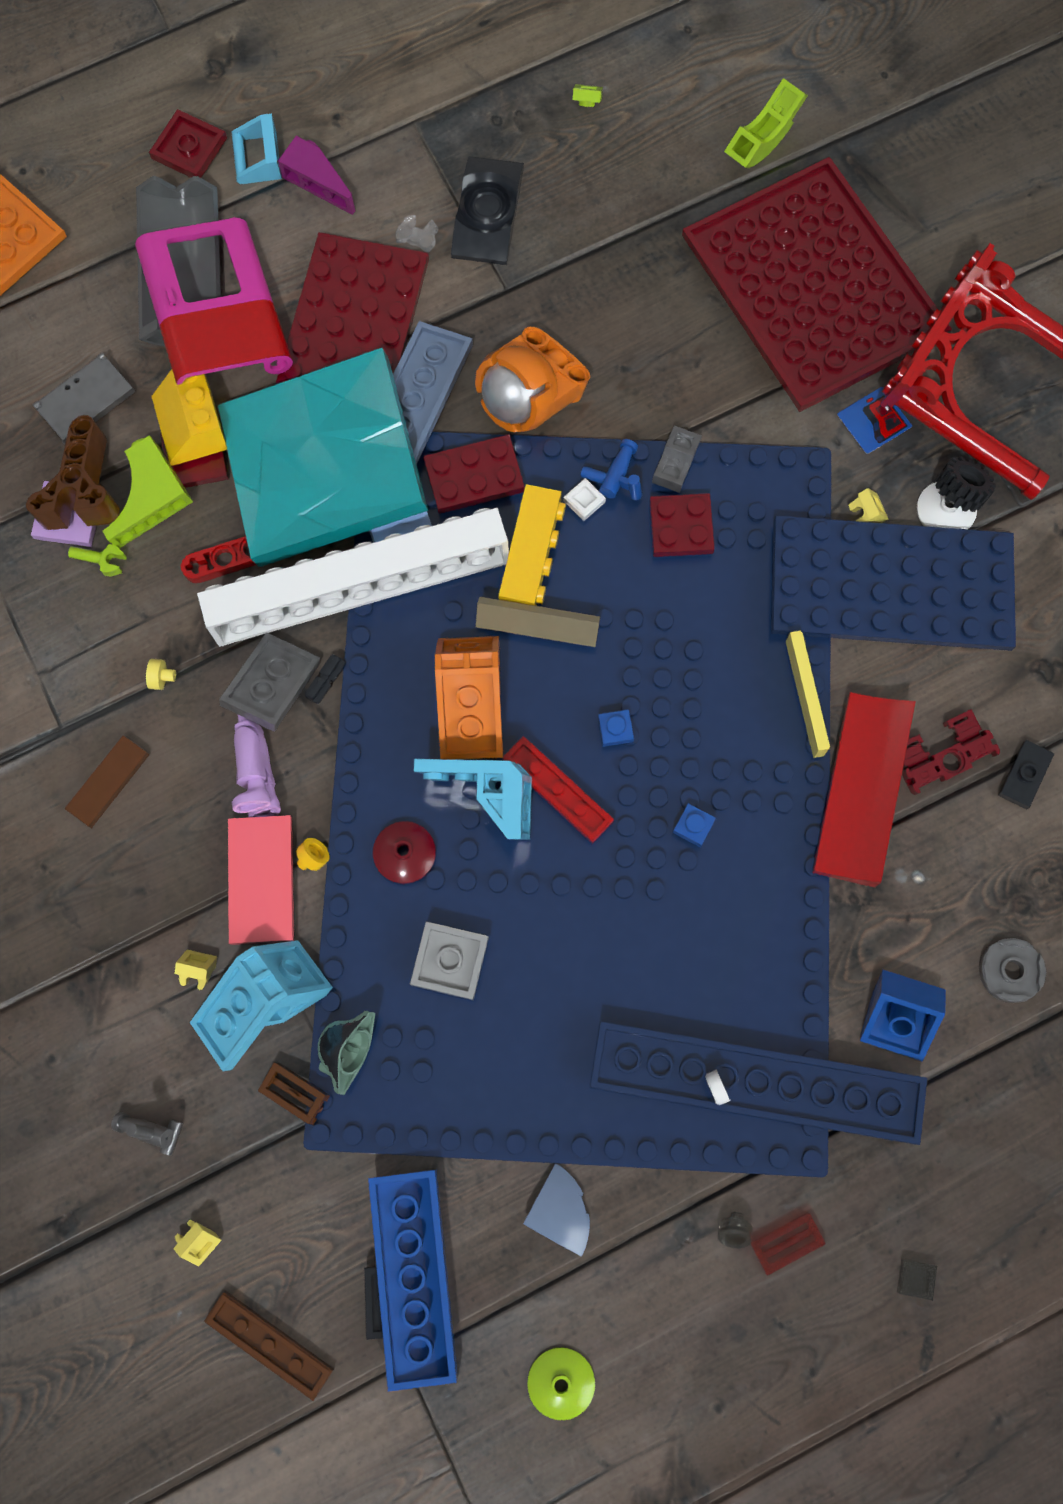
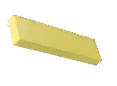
[786,630,830,758]

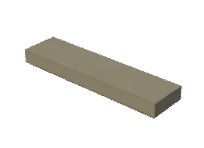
[476,597,600,647]

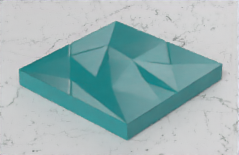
[218,348,428,567]

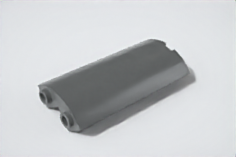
[136,176,221,346]

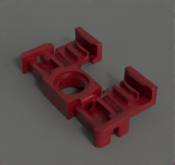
[902,709,1000,795]

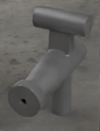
[111,1112,183,1156]

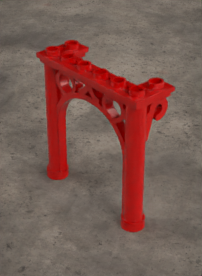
[880,243,1063,500]

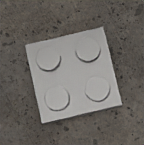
[410,922,489,1001]

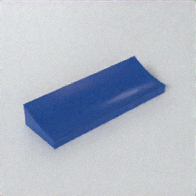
[368,1169,458,1392]

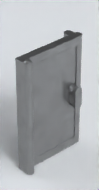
[32,352,135,444]

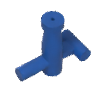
[581,439,642,500]

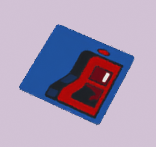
[837,387,912,454]

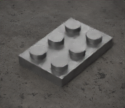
[219,632,320,732]

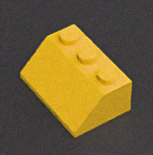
[152,369,227,466]

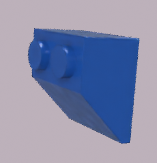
[860,970,946,1061]

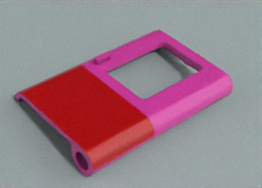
[135,217,293,385]

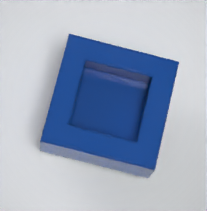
[598,710,634,747]
[673,803,716,848]

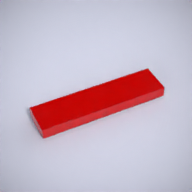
[502,736,614,844]

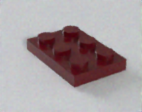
[424,434,525,514]

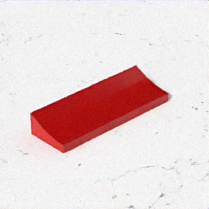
[812,692,916,888]

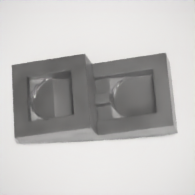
[652,426,702,493]

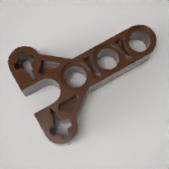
[26,415,120,530]

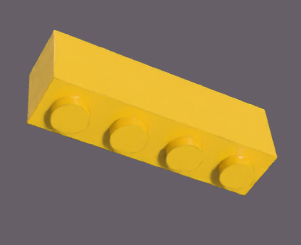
[499,484,566,606]

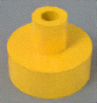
[296,838,330,871]

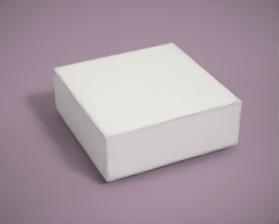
[564,478,606,521]

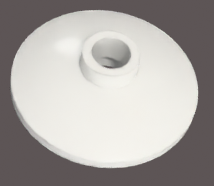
[917,482,977,530]

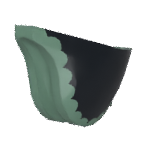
[318,1011,376,1095]

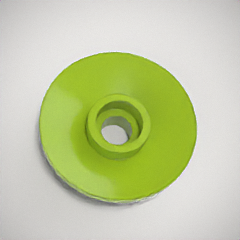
[527,1347,595,1420]

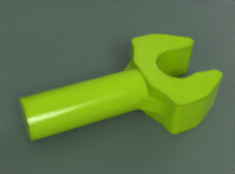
[68,544,127,577]

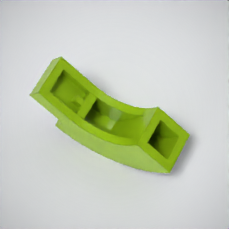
[724,78,808,168]

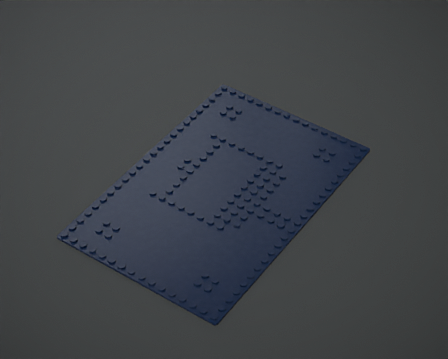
[303,432,831,1177]

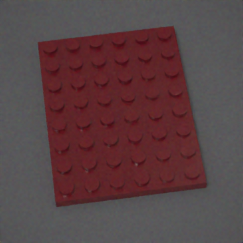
[682,156,952,412]

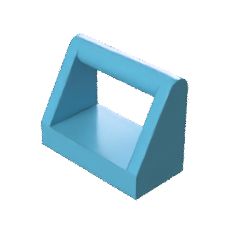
[232,113,282,184]

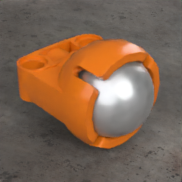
[475,327,590,432]

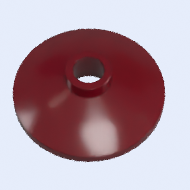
[373,821,436,884]

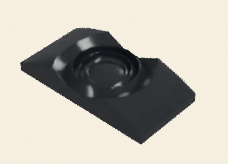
[451,156,524,265]

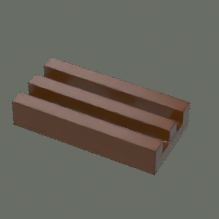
[258,1062,330,1125]

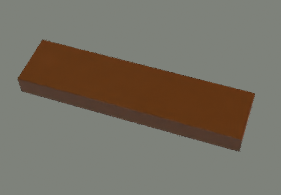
[204,1291,334,1401]

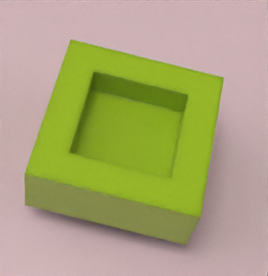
[572,84,603,107]

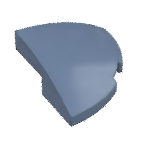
[523,1163,590,1257]

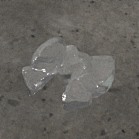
[395,215,438,252]

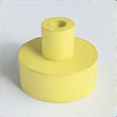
[146,659,176,690]

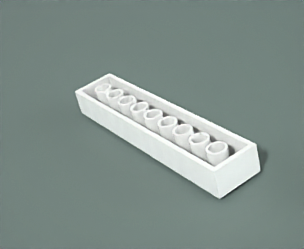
[197,508,509,647]

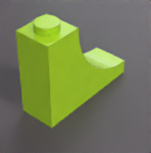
[103,435,193,548]

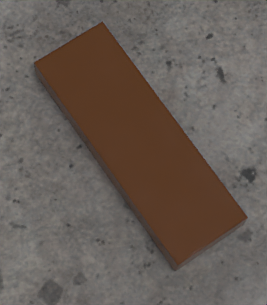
[65,736,149,828]

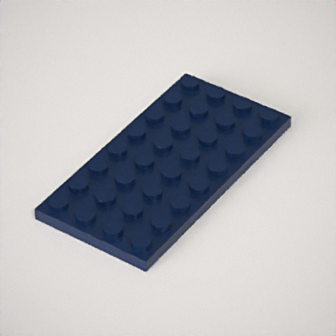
[771,515,1016,651]

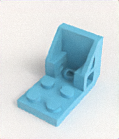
[414,759,532,840]
[190,940,333,1072]

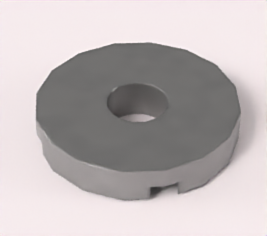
[979,938,1046,1003]

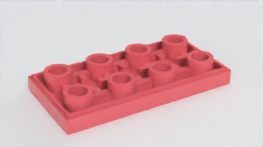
[228,815,294,945]

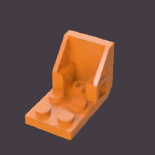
[435,636,503,760]

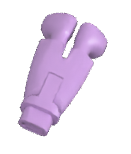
[232,714,281,818]

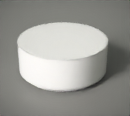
[705,1069,730,1106]

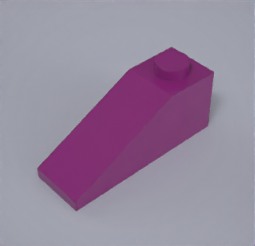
[278,136,355,215]

